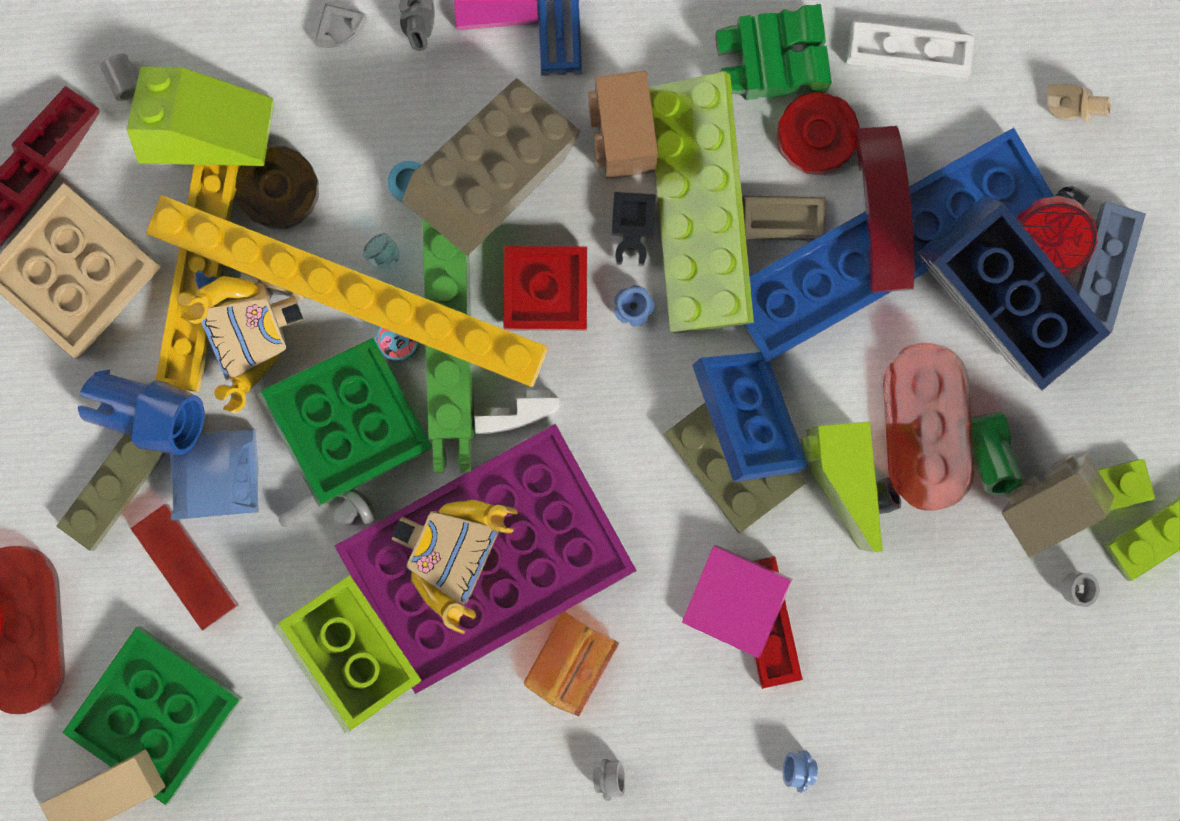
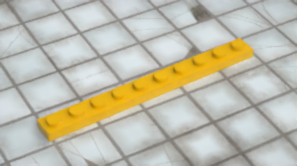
[145,195,549,387]

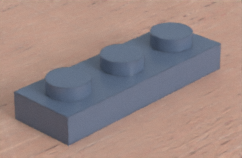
[1076,202,1146,333]

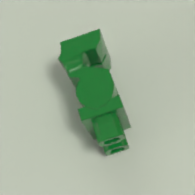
[715,4,832,100]

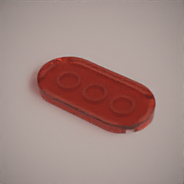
[883,343,975,511]
[0,546,65,714]

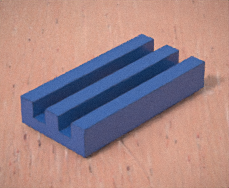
[538,0,582,76]

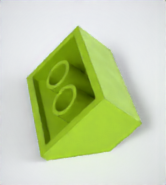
[274,575,422,733]

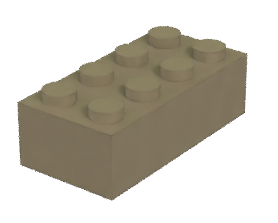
[402,78,581,256]

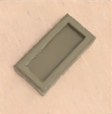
[742,196,826,240]

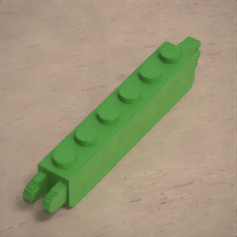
[422,218,475,473]

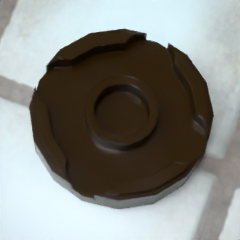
[235,146,319,229]

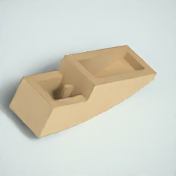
[39,749,166,821]

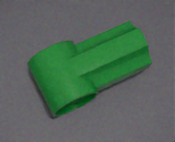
[958,411,1023,497]

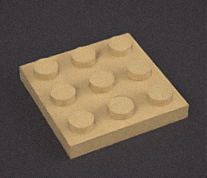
[0,183,161,360]

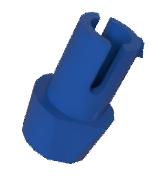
[78,369,205,455]

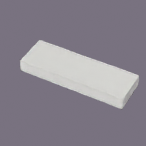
[846,20,975,78]

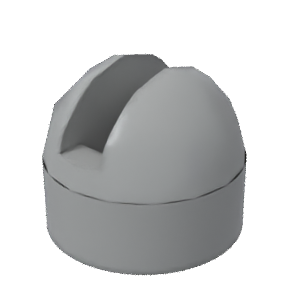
[1061,572,1100,607]

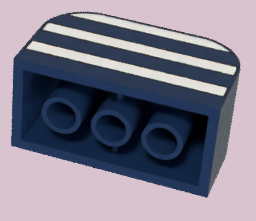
[917,195,1111,391]

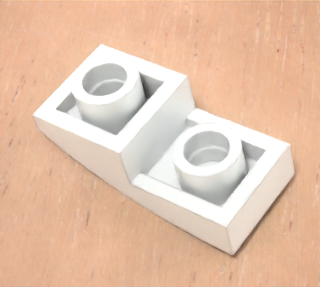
[475,390,560,435]

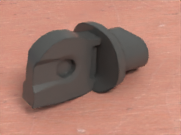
[399,0,435,51]

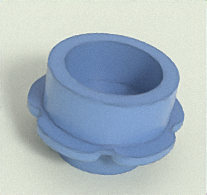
[614,285,655,326]
[782,750,818,793]

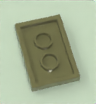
[664,403,806,533]

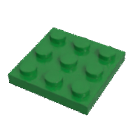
[259,338,432,507]
[62,626,243,805]

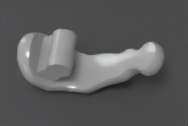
[279,489,375,527]

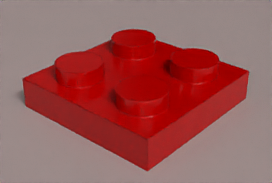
[503,246,587,331]

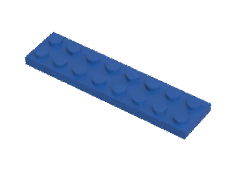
[743,128,1054,363]

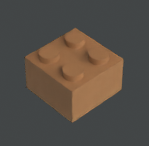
[588,71,658,179]

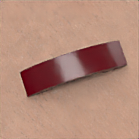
[855,126,914,293]

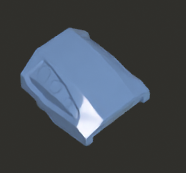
[170,429,259,520]

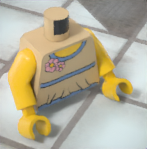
[177,276,304,413]
[392,499,518,634]

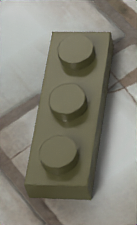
[56,433,166,551]

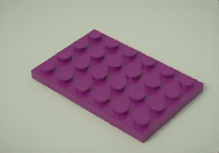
[335,424,637,694]

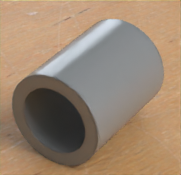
[100,54,138,101]

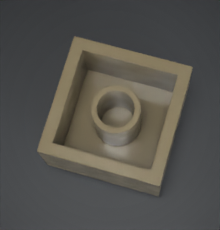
[1001,454,1114,558]

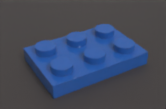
[692,352,809,482]

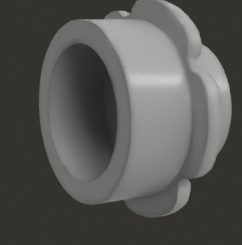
[593,759,625,801]

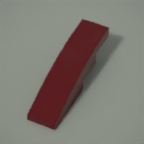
[0,86,100,247]

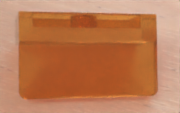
[524,612,619,717]

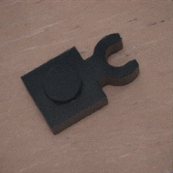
[611,192,656,266]

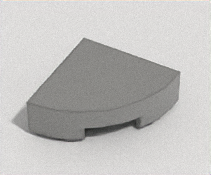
[314,3,367,48]

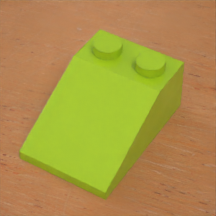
[126,66,274,166]
[801,421,883,552]

